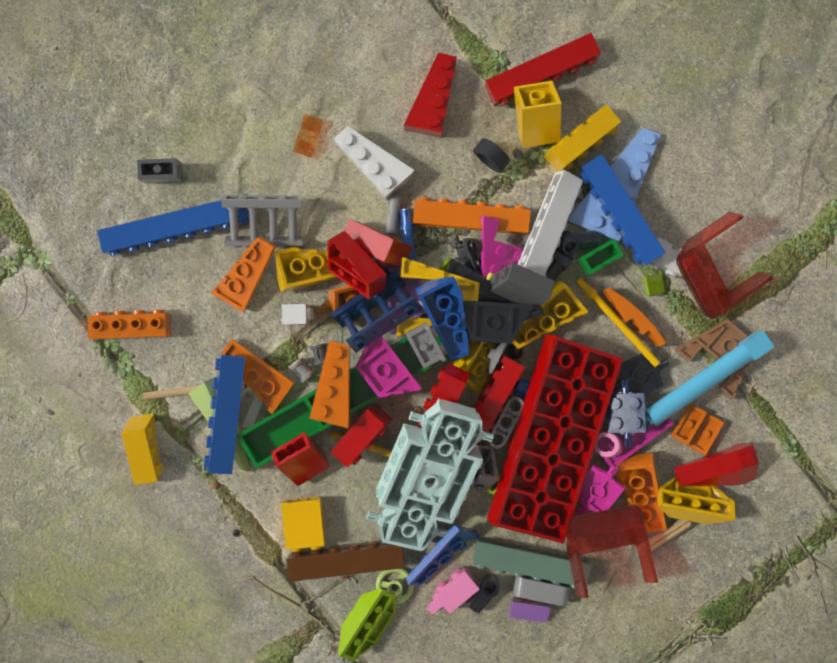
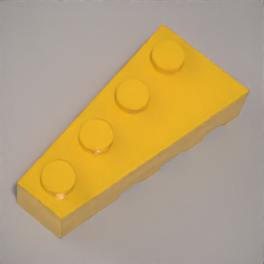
[544,104,621,172]

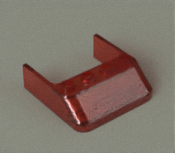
[676,212,773,319]
[566,505,658,598]

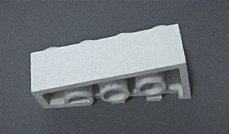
[334,126,415,200]

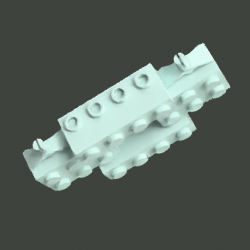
[366,398,494,551]

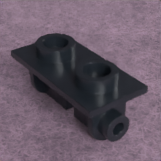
[455,238,482,274]

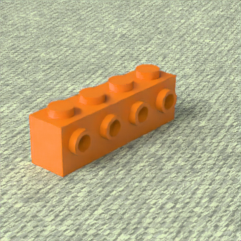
[88,310,171,339]

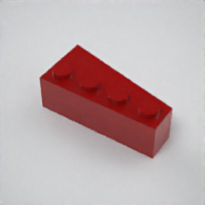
[404,53,457,138]

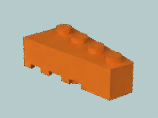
[310,340,351,428]

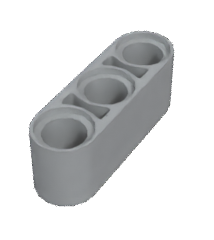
[489,396,523,449]
[513,575,570,606]

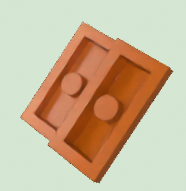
[671,403,725,456]

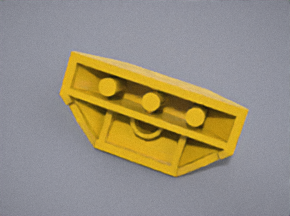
[658,476,736,524]

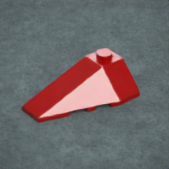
[673,443,759,486]

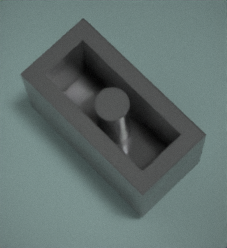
[137,158,183,183]

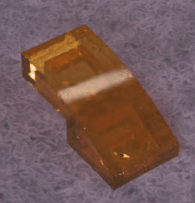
[293,114,324,158]

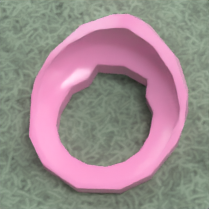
[594,432,622,458]

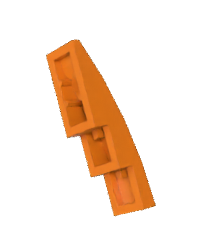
[602,287,666,347]

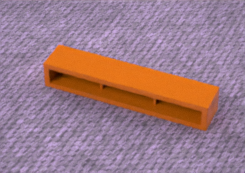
[413,197,531,235]

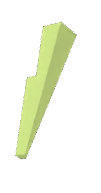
[188,376,250,472]

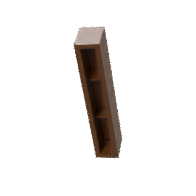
[286,541,405,582]

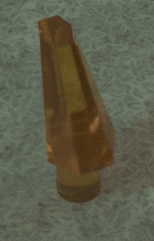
[314,299,332,316]

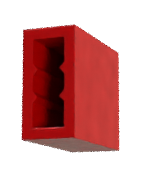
[271,432,331,486]

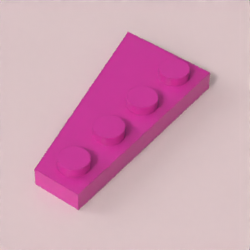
[598,418,674,467]

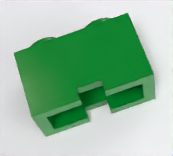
[576,239,624,276]

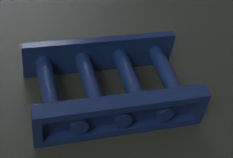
[331,270,422,353]

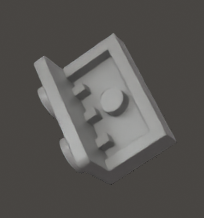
[405,322,447,368]

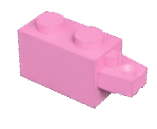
[427,566,479,614]

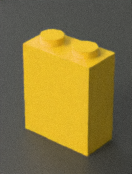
[281,496,326,552]

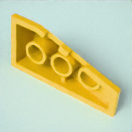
[274,247,337,293]

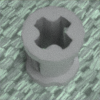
[290,358,315,383]

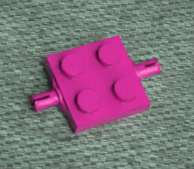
[576,463,626,517]

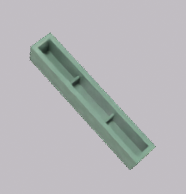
[472,538,592,589]

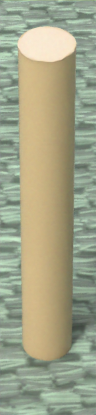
[143,385,200,400]

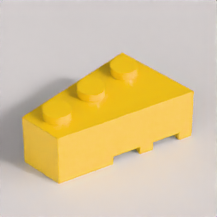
[121,414,163,485]

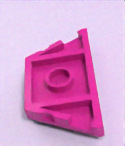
[355,336,422,398]

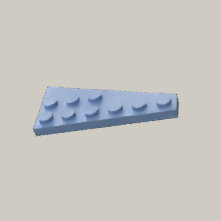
[567,127,661,242]

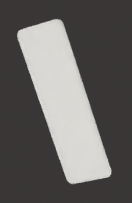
[242,395,262,429]

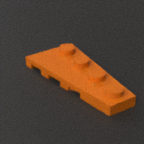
[211,236,277,312]
[221,339,295,414]

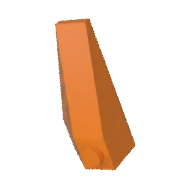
[614,452,667,532]

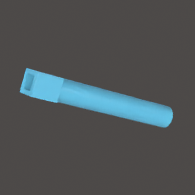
[647,331,775,426]

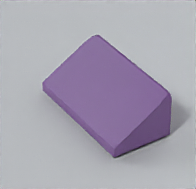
[509,598,550,623]

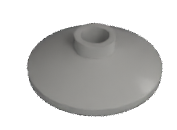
[487,343,508,375]

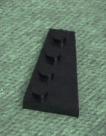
[447,258,518,304]

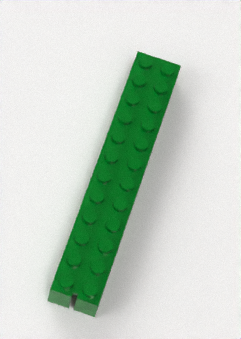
[237,337,449,469]

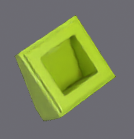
[642,274,665,296]

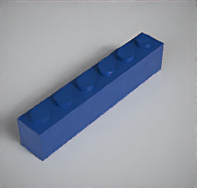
[580,154,666,268]
[203,354,245,474]

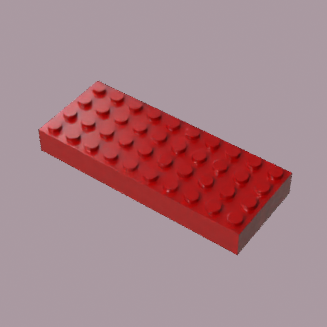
[487,334,623,544]

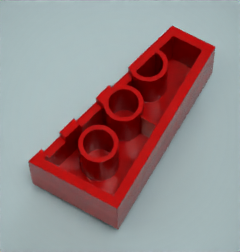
[473,356,525,433]
[416,363,470,428]

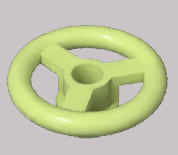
[376,568,414,604]

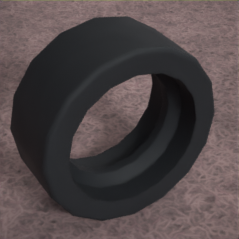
[473,138,511,173]

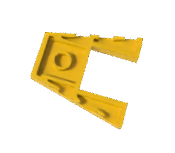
[396,257,479,336]

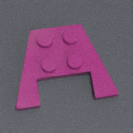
[481,215,524,278]

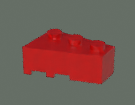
[327,230,386,299]

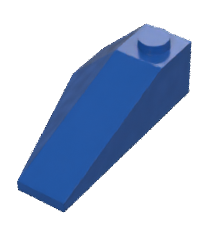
[415,276,469,362]

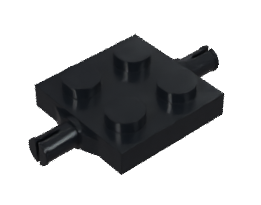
[613,353,670,394]

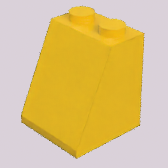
[514,81,562,148]

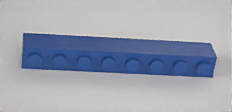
[97,194,250,257]

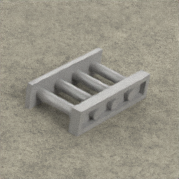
[221,195,303,248]

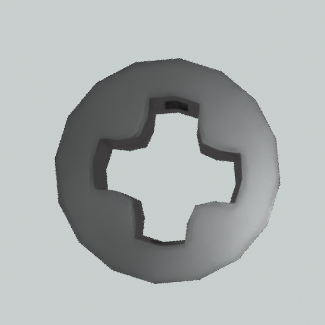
[310,343,327,365]

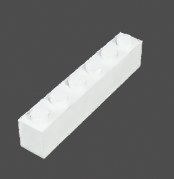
[518,170,583,277]

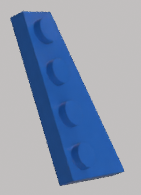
[405,525,480,586]

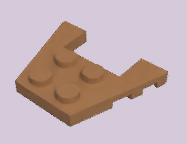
[674,319,749,400]

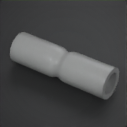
[385,195,402,235]

